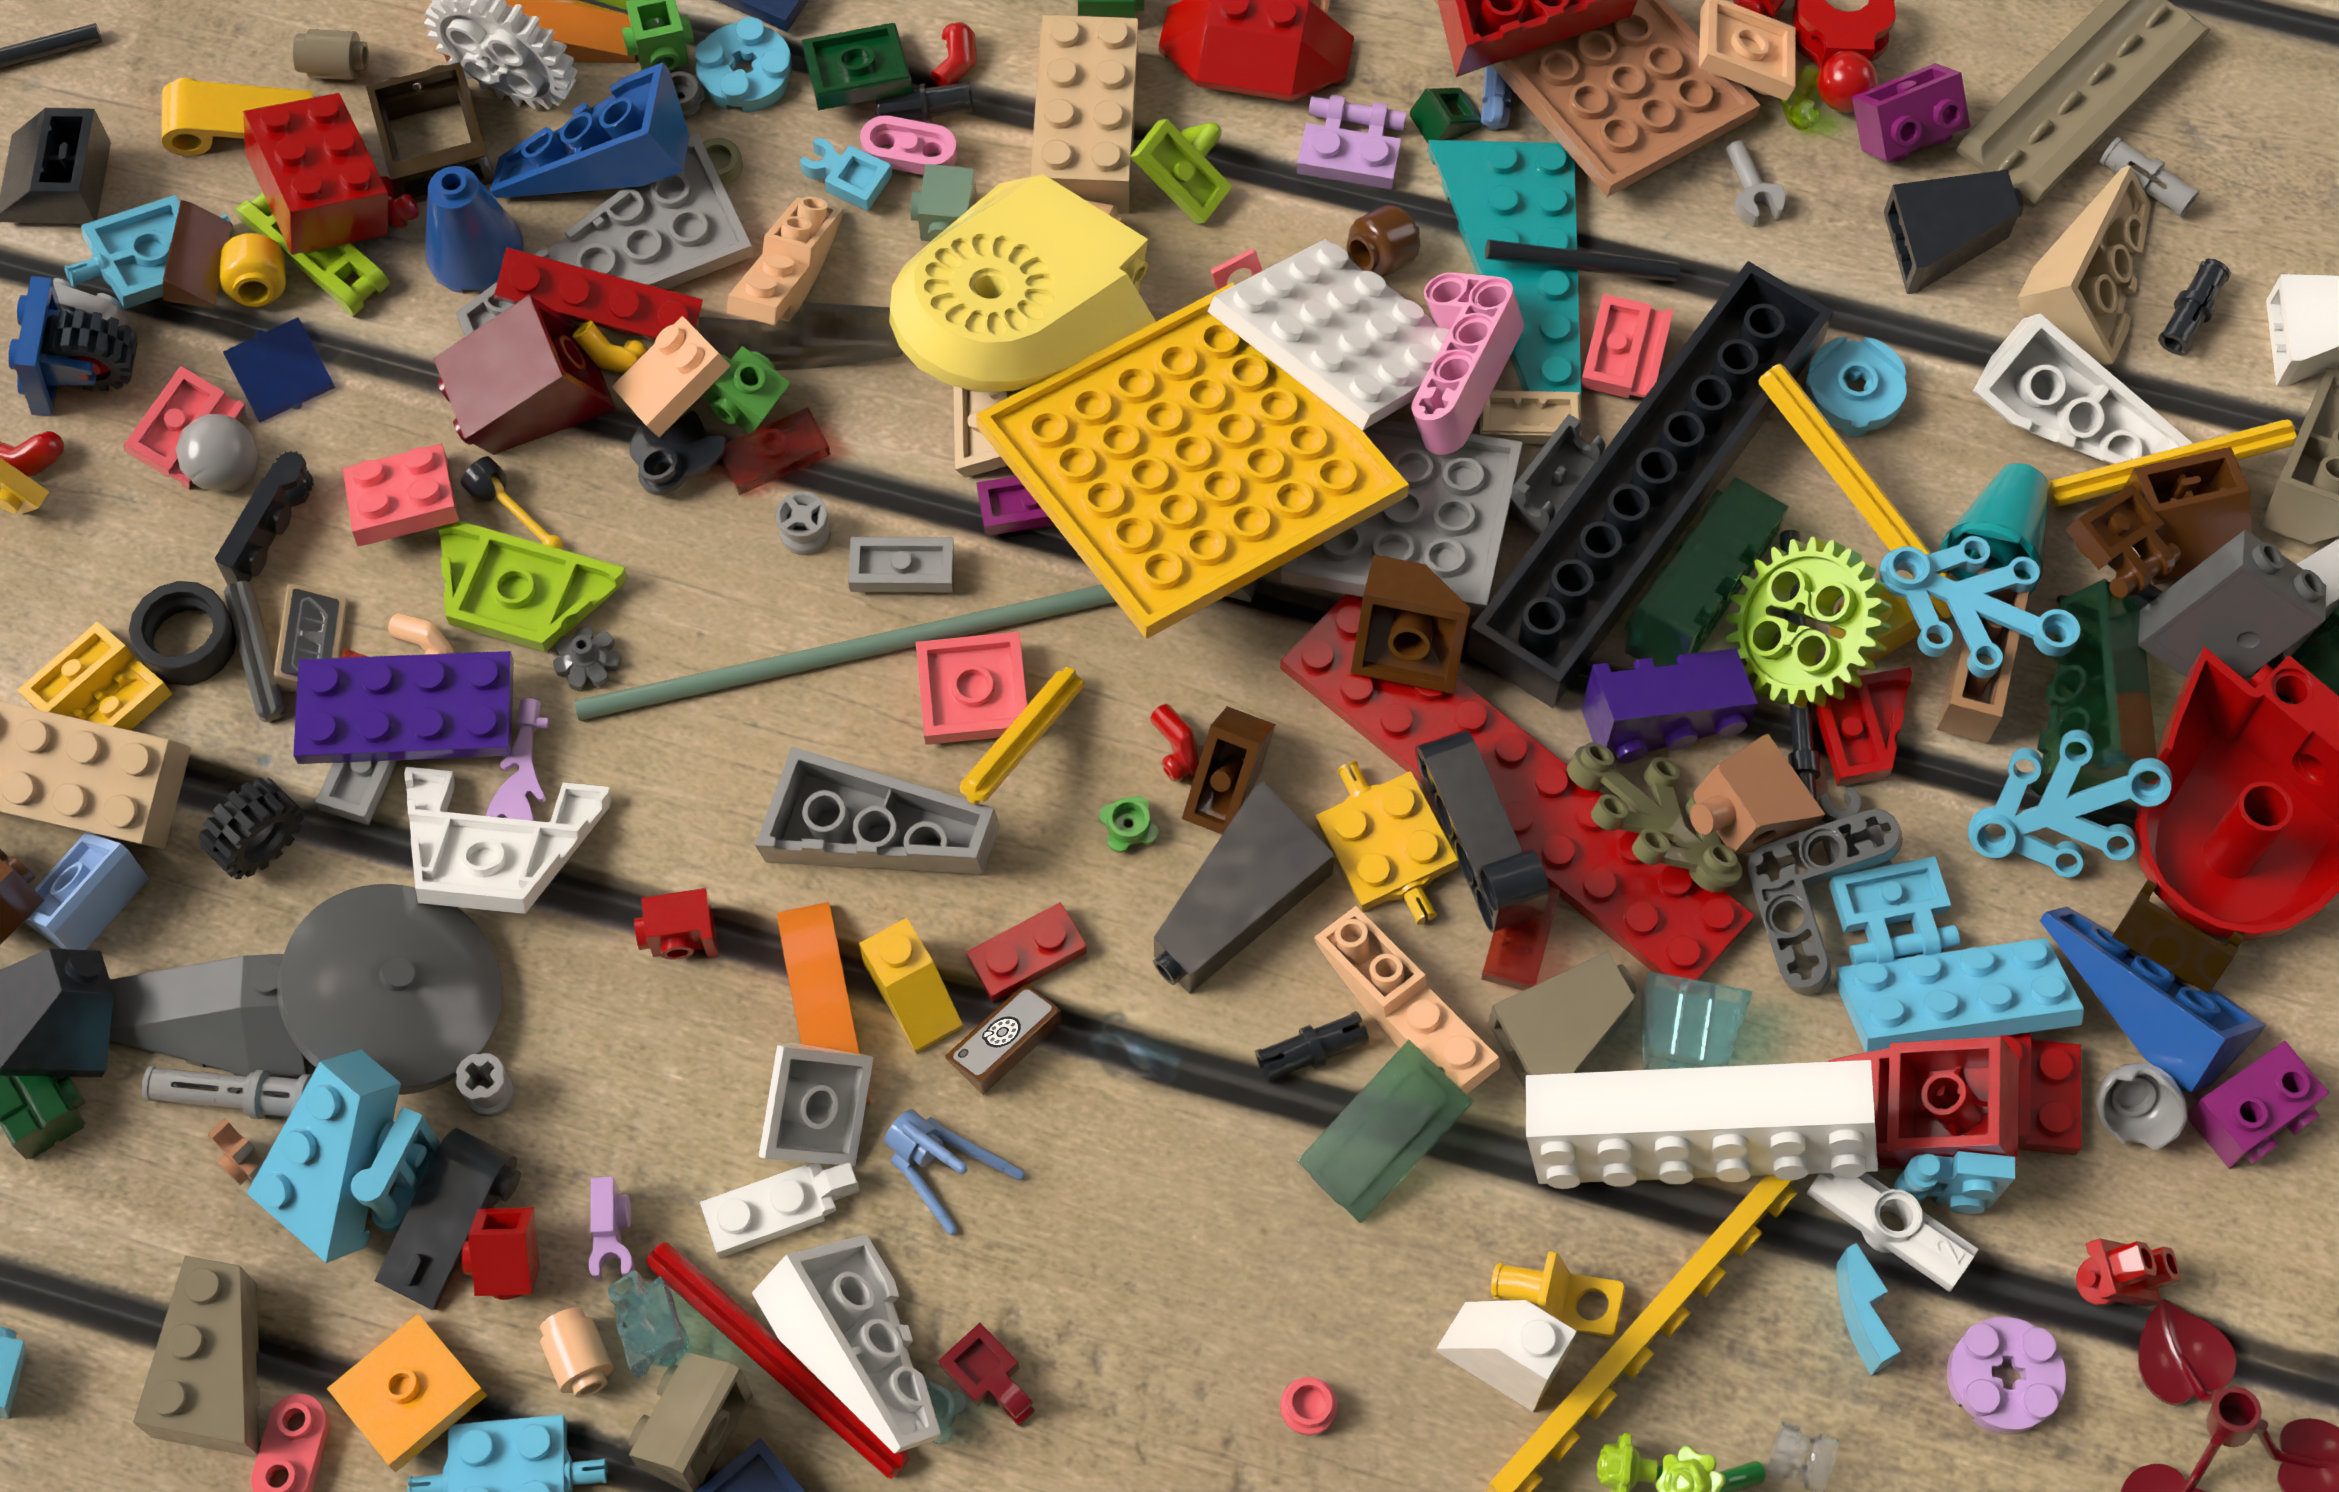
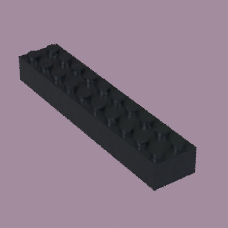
[1466,261,1834,709]

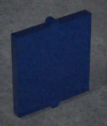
[223,317,335,423]

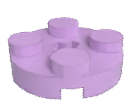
[1947,1317,2066,1434]

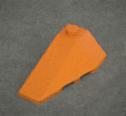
[444,0,637,63]

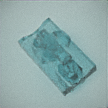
[608,1271,689,1379]

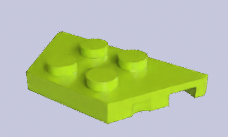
[438,521,628,652]

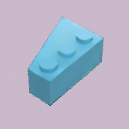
[246,1049,401,1263]

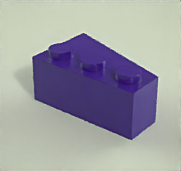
[1581,648,1758,764]

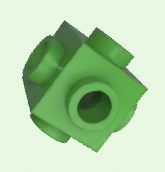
[621,0,694,71]
[703,346,791,436]

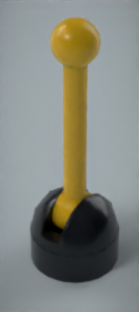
[461,456,563,549]

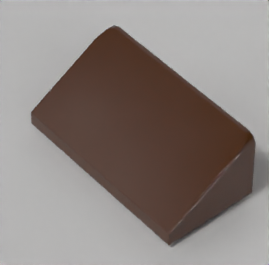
[163,200,232,309]

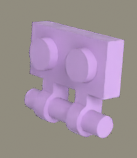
[1297,95,1407,190]

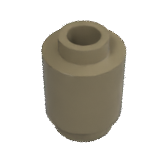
[293,29,369,80]

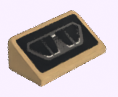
[274,584,348,693]

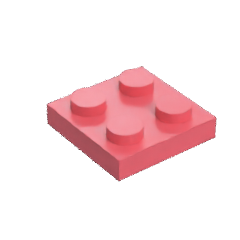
[342,443,459,547]
[916,632,1027,745]

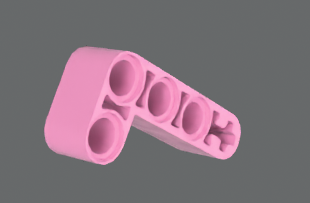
[1411,272,1525,455]

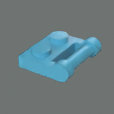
[351,1107,441,1233]

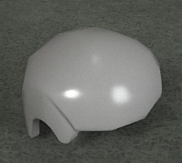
[175,414,260,492]
[2095,1063,2188,1150]

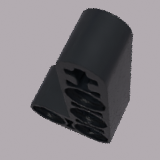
[1415,729,1549,933]

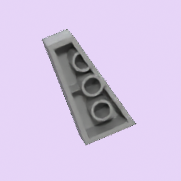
[755,747,1000,874]

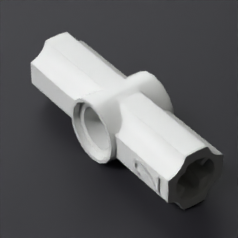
[1806,1172,1978,1292]

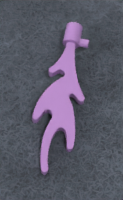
[486,698,550,821]

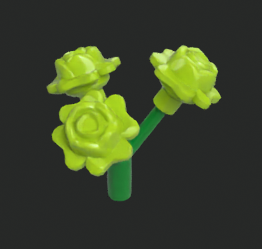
[1596,1432,1766,1492]

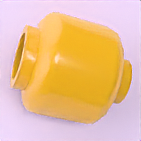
[220,233,286,307]

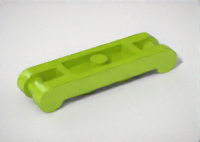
[234,188,390,317]

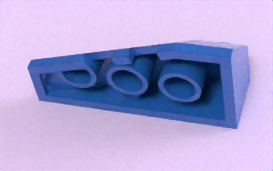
[490,62,690,198]
[2040,907,2266,1093]

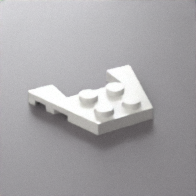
[404,767,611,914]

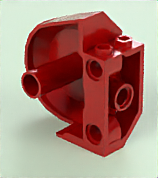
[2135,647,2339,941]

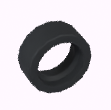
[129,581,237,685]

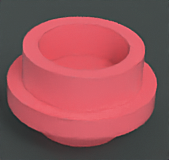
[1280,1377,1337,1436]

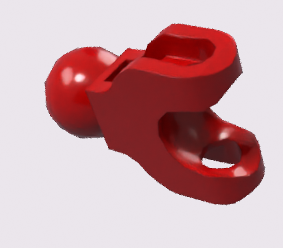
[1792,0,1896,113]

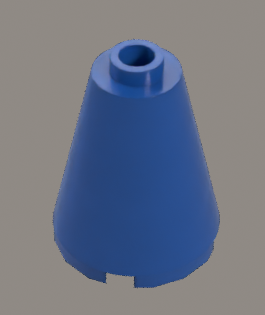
[425,166,524,294]

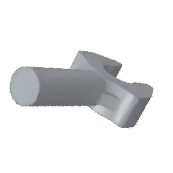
[1726,140,1786,227]

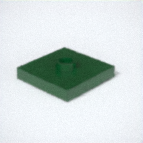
[802,23,913,111]

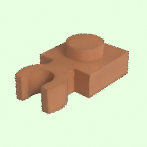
[208,1118,265,1186]

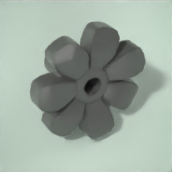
[553,627,621,691]

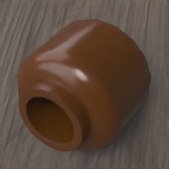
[1346,205,1420,277]

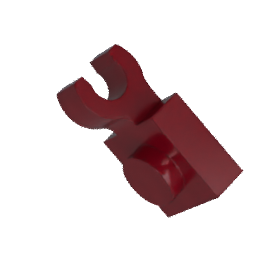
[938,1322,1035,1427]

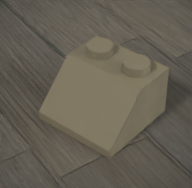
[628,1352,753,1492]

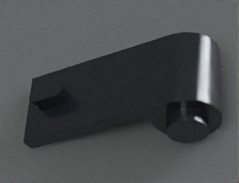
[374,1128,521,1310]

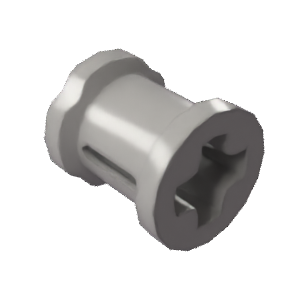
[456,1053,515,1117]

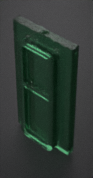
[1297,1039,1474,1223]

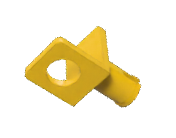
[1491,1251,1625,1337]

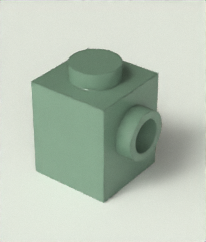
[910,164,977,241]

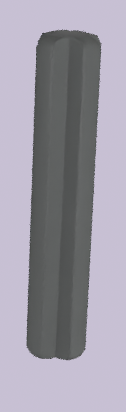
[224,581,287,722]

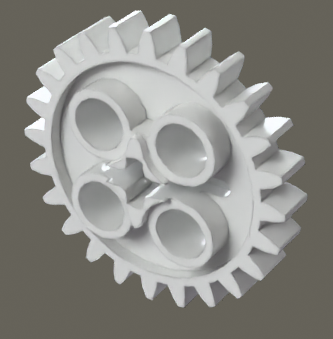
[424,0,577,109]

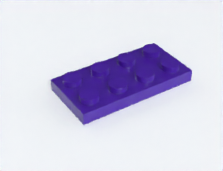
[293,651,514,764]

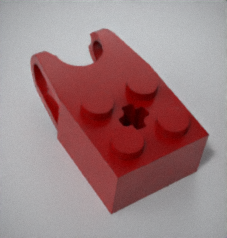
[1827,1036,2019,1170]

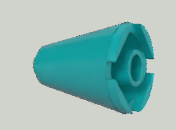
[1939,463,2048,595]

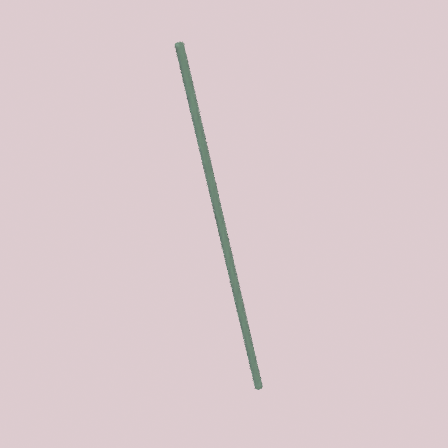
[574,515,1509,721]

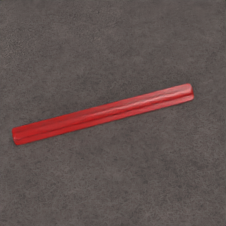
[646,1242,910,1479]

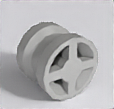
[776,491,831,555]

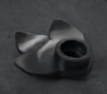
[630,411,726,495]

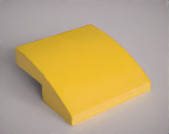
[17,621,172,730]

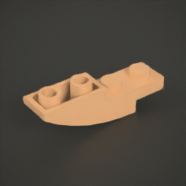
[727,197,843,326]
[1314,906,1500,1100]

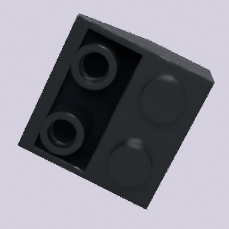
[0,108,111,224]

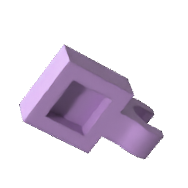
[589,1176,635,1282]

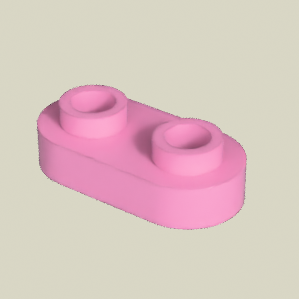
[860,116,957,175]

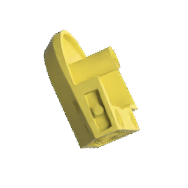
[889,174,1156,393]

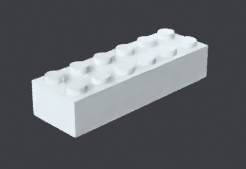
[1526,1060,1878,1189]

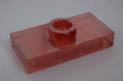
[720,407,831,495]
[1481,887,1560,991]

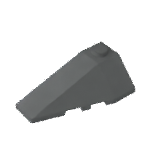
[109,954,309,1079]

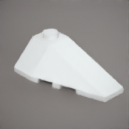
[752,1234,941,1454]

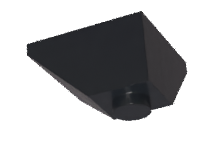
[0,948,114,1077]

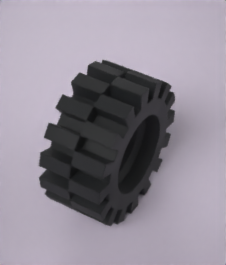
[199,778,304,879]

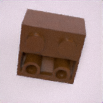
[2123,447,2252,586]

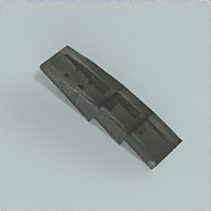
[698,302,903,371]

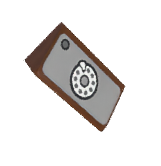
[945,984,1062,1095]

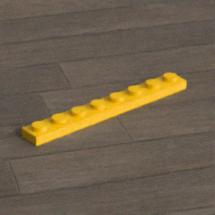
[1486,1175,1798,1492]

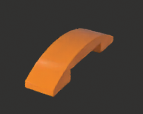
[777,902,870,1105]

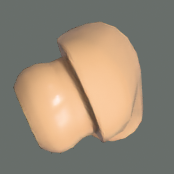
[388,613,455,654]

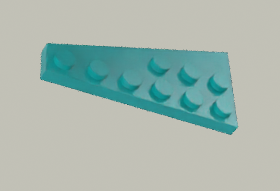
[1427,140,1581,400]

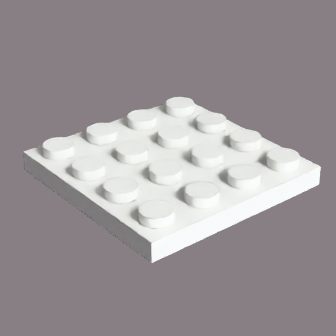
[1207,239,1450,431]

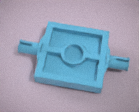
[65,195,234,309]
[407,1414,608,1492]

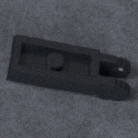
[215,450,314,585]

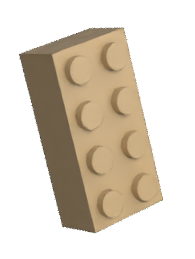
[1030,15,1139,214]
[0,701,191,850]

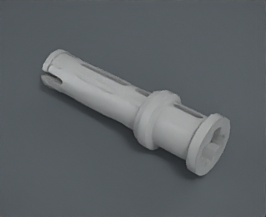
[142,1066,312,1119]

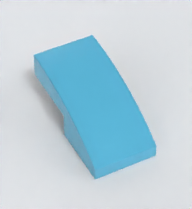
[1837,1243,1901,1376]

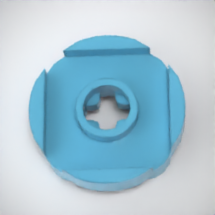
[695,17,792,112]
[1803,336,1907,437]

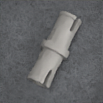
[2099,137,2200,217]

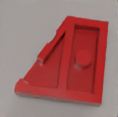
[1813,667,1912,786]

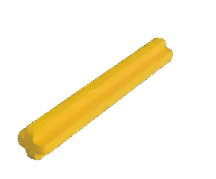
[960,667,1084,805]

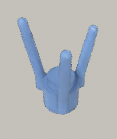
[884,1109,1025,1235]

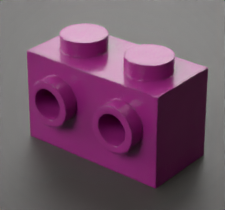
[1852,63,1970,162]
[2187,1041,2329,1169]

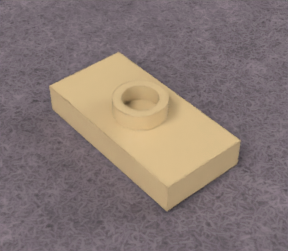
[1478,390,1581,444]

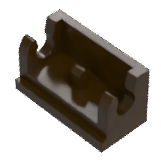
[2112,880,2245,994]

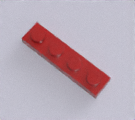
[494,247,703,341]

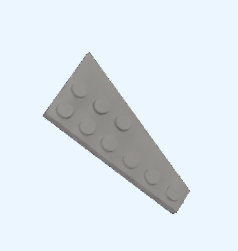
[455,133,754,337]

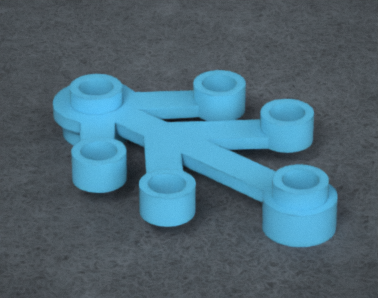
[1879,536,2080,678]
[1968,730,2172,878]

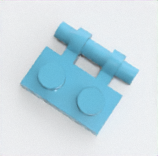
[1828,856,1960,965]
[1894,1151,2015,1214]

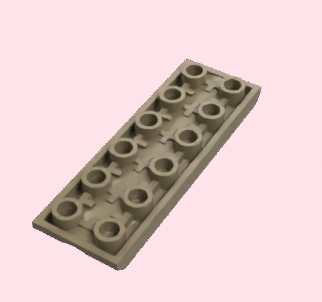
[1956,0,2210,208]

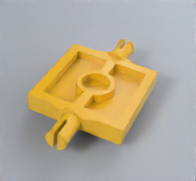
[1315,761,1458,925]

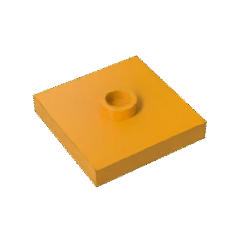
[327,1313,487,1473]

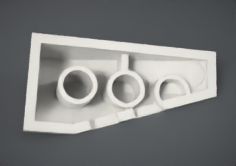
[1972,313,2193,464]

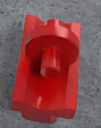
[2076,1238,2181,1307]

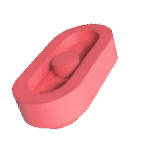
[251,1394,330,1492]

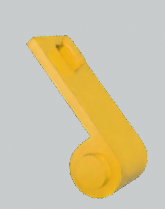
[161,77,313,156]

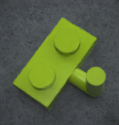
[1130,119,1233,224]

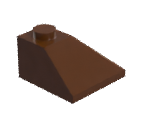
[1351,554,1470,694]

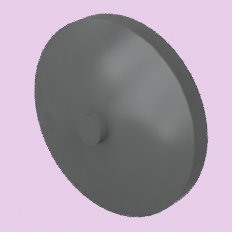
[277,884,503,1095]

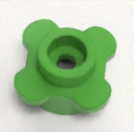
[1099,796,1158,853]

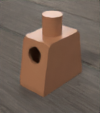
[1690,734,1825,854]

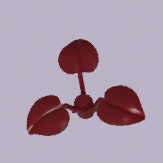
[2121,1299,2339,1492]

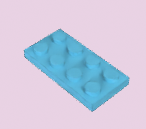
[1835,938,2084,1052]

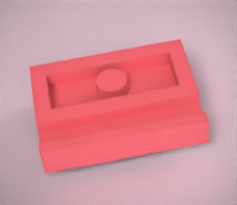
[1581,294,1674,398]
[124,366,245,489]

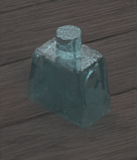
[1640,971,1752,1070]

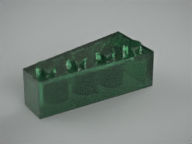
[1624,476,1789,667]
[2031,579,2159,798]

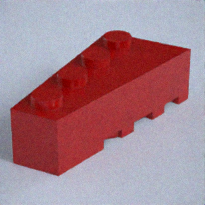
[1437,0,1638,77]

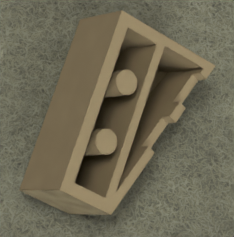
[133,1255,261,1458]

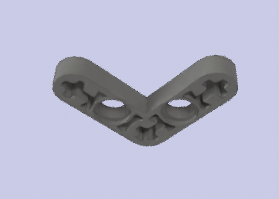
[1747,809,1903,995]

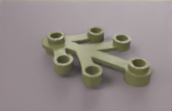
[1567,742,1742,892]

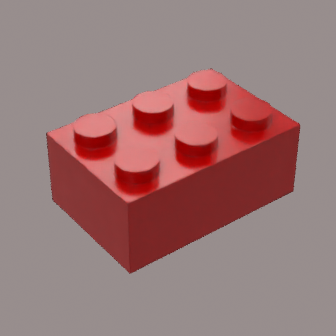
[243,93,388,255]

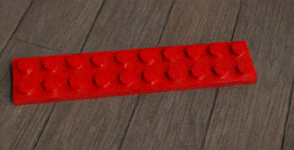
[1280,594,1754,997]

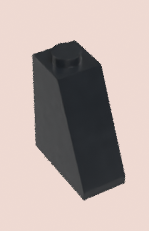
[1884,169,2023,294]

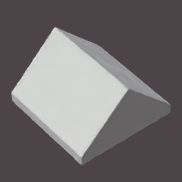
[759,1042,874,1166]

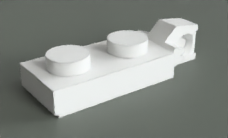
[700,1162,860,1258]

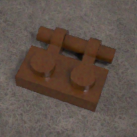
[2065,484,2181,598]

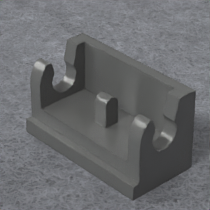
[1508,414,1605,534]

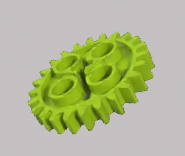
[1725,537,1891,709]

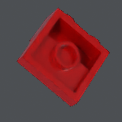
[1998,1032,2081,1156]

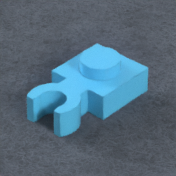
[800,138,893,211]

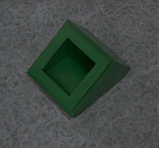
[1409,88,1482,143]

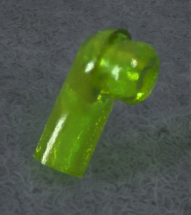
[1779,66,1821,131]

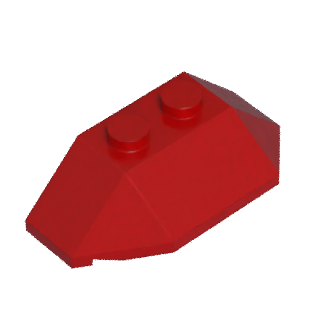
[1158,0,1354,101]

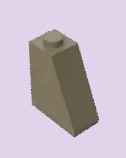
[1488,951,1636,1091]

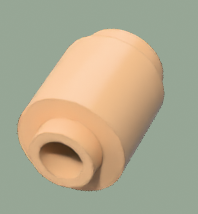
[540,1307,614,1398]

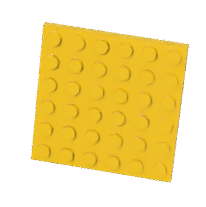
[976,283,1409,639]

